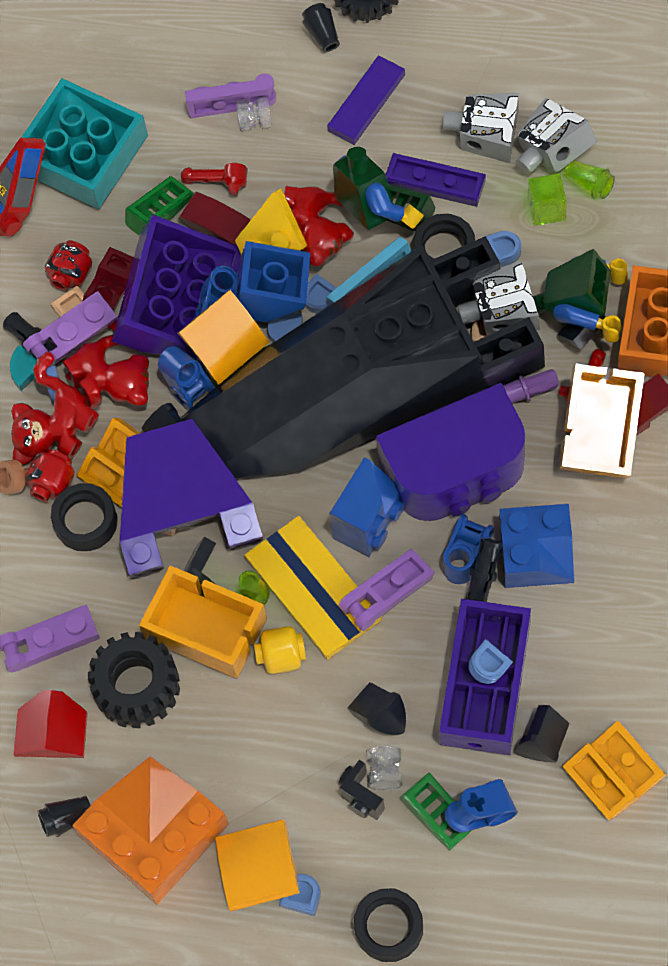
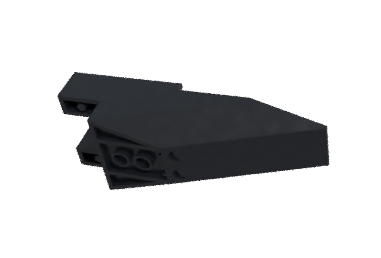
[181,236,545,480]

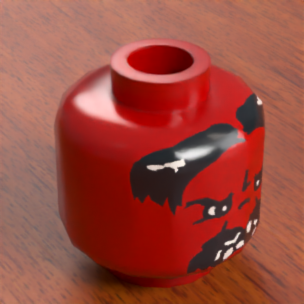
[45,240,93,291]
[25,449,75,502]

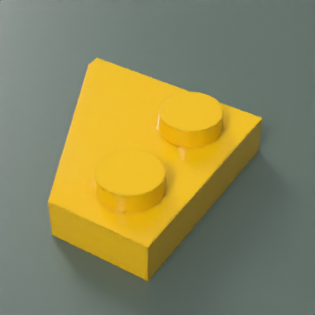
[235,188,307,255]

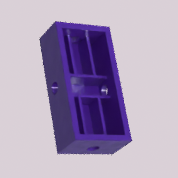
[439,599,531,755]

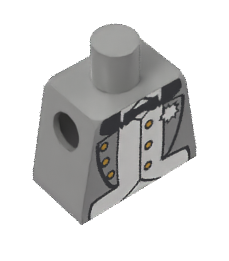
[443,93,519,163]
[516,98,597,174]
[457,261,540,336]

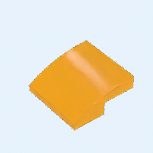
[178,290,269,385]
[76,418,141,507]
[562,721,667,821]
[215,819,300,912]

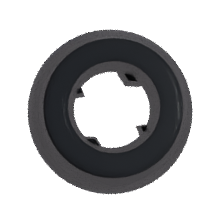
[302,3,340,52]
[37,796,91,837]

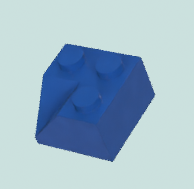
[236,241,310,322]
[329,457,404,557]
[500,504,574,588]

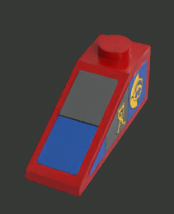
[0,138,46,236]

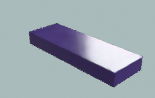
[327,55,405,145]
[386,153,486,207]

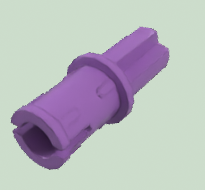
[503,369,559,403]

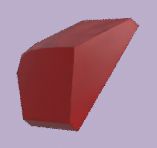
[13,690,88,758]

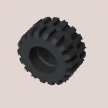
[88,632,180,728]

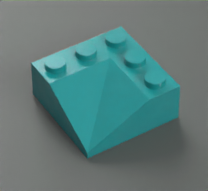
[21,78,148,209]

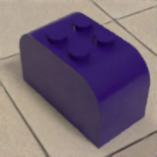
[376,383,525,521]

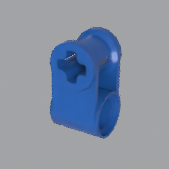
[194,266,239,319]
[158,346,214,410]
[443,514,495,584]
[445,779,518,833]

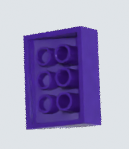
[112,214,241,358]

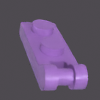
[185,74,276,119]
[23,291,117,367]
[339,548,435,631]
[0,604,100,672]

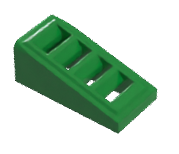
[125,176,194,236]
[399,772,472,851]

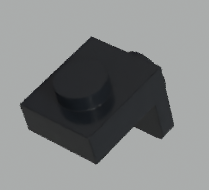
[339,760,385,820]

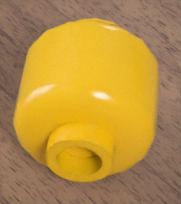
[254,626,306,674]

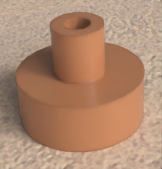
[0,460,28,494]

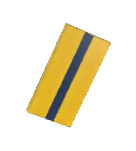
[244,516,382,661]

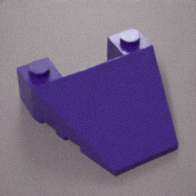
[120,419,263,578]

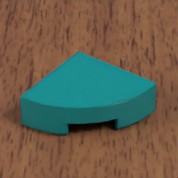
[10,345,37,391]

